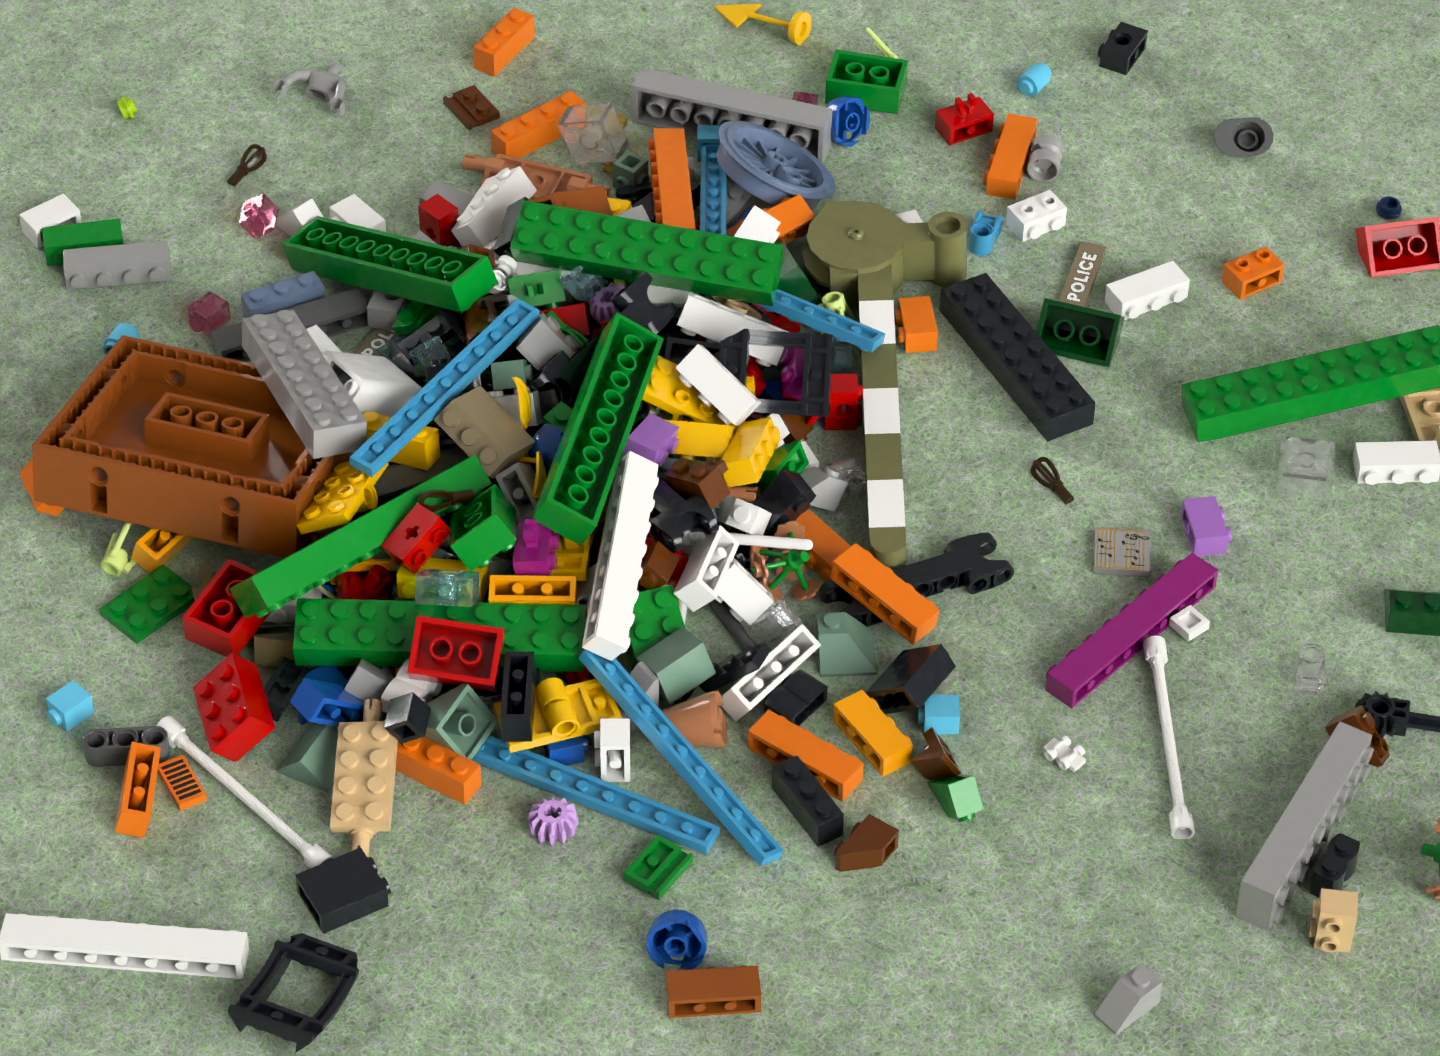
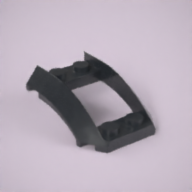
[388,307,495,398]
[719,329,834,417]
[228,933,359,1053]

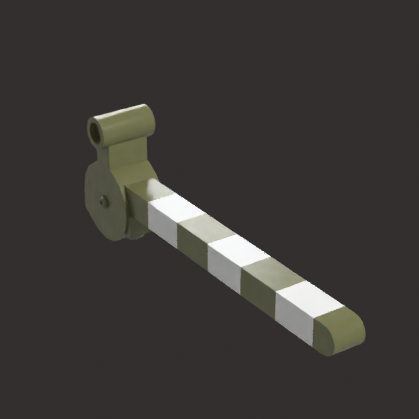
[802,201,967,570]

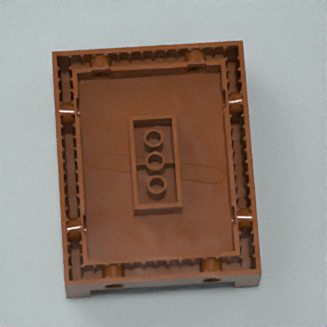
[32,335,352,559]

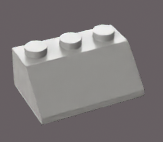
[516,313,580,370]

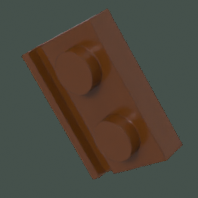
[443,85,500,130]

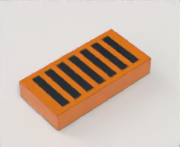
[157,755,207,811]

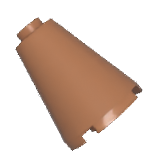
[661,690,727,749]

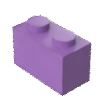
[621,413,680,467]
[1181,496,1232,556]

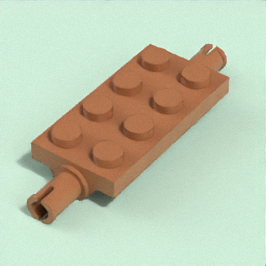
[462,153,610,200]

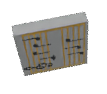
[1093,527,1151,577]

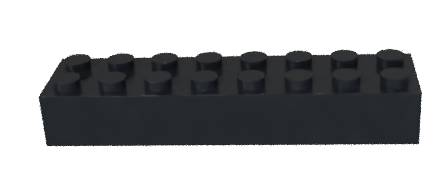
[939,273,1096,442]

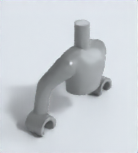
[272,63,347,115]

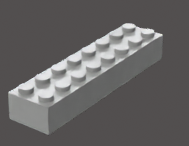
[632,67,832,164]
[242,310,367,459]
[1235,722,1374,931]

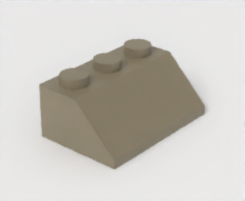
[434,386,536,481]

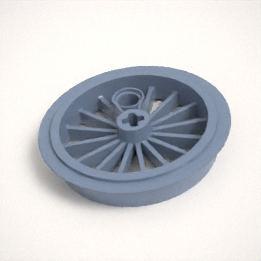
[716,121,836,210]

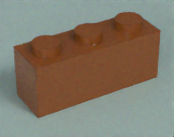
[666,965,761,1018]

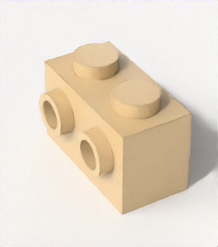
[1308,888,1358,953]

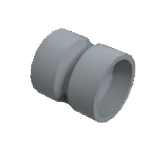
[1027,135,1063,182]

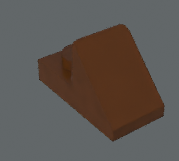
[911,727,961,780]

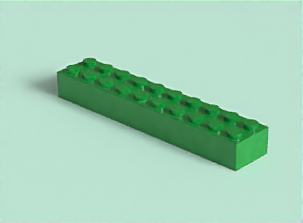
[510,200,784,306]
[281,216,498,313]
[532,312,664,546]
[1181,325,1440,442]
[229,454,492,619]
[293,598,586,672]

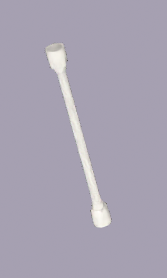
[1143,636,1195,839]
[157,716,334,869]

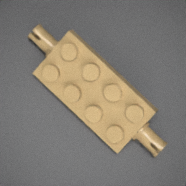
[1400,387,1440,452]
[330,699,398,857]

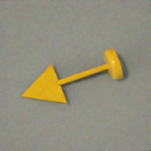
[714,4,812,45]

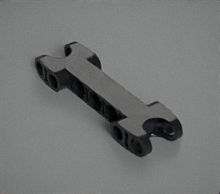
[529,272,678,409]
[609,475,719,553]
[818,533,1014,627]

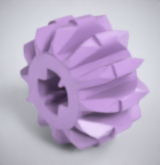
[588,282,624,325]
[528,795,578,846]

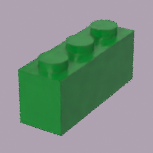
[42,218,123,266]

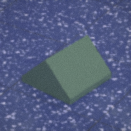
[636,627,716,705]
[277,724,338,792]

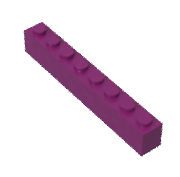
[1045,553,1218,708]

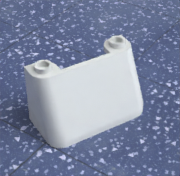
[322,351,422,417]

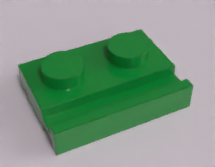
[391,300,438,335]
[623,835,693,900]

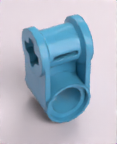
[969,210,1004,256]

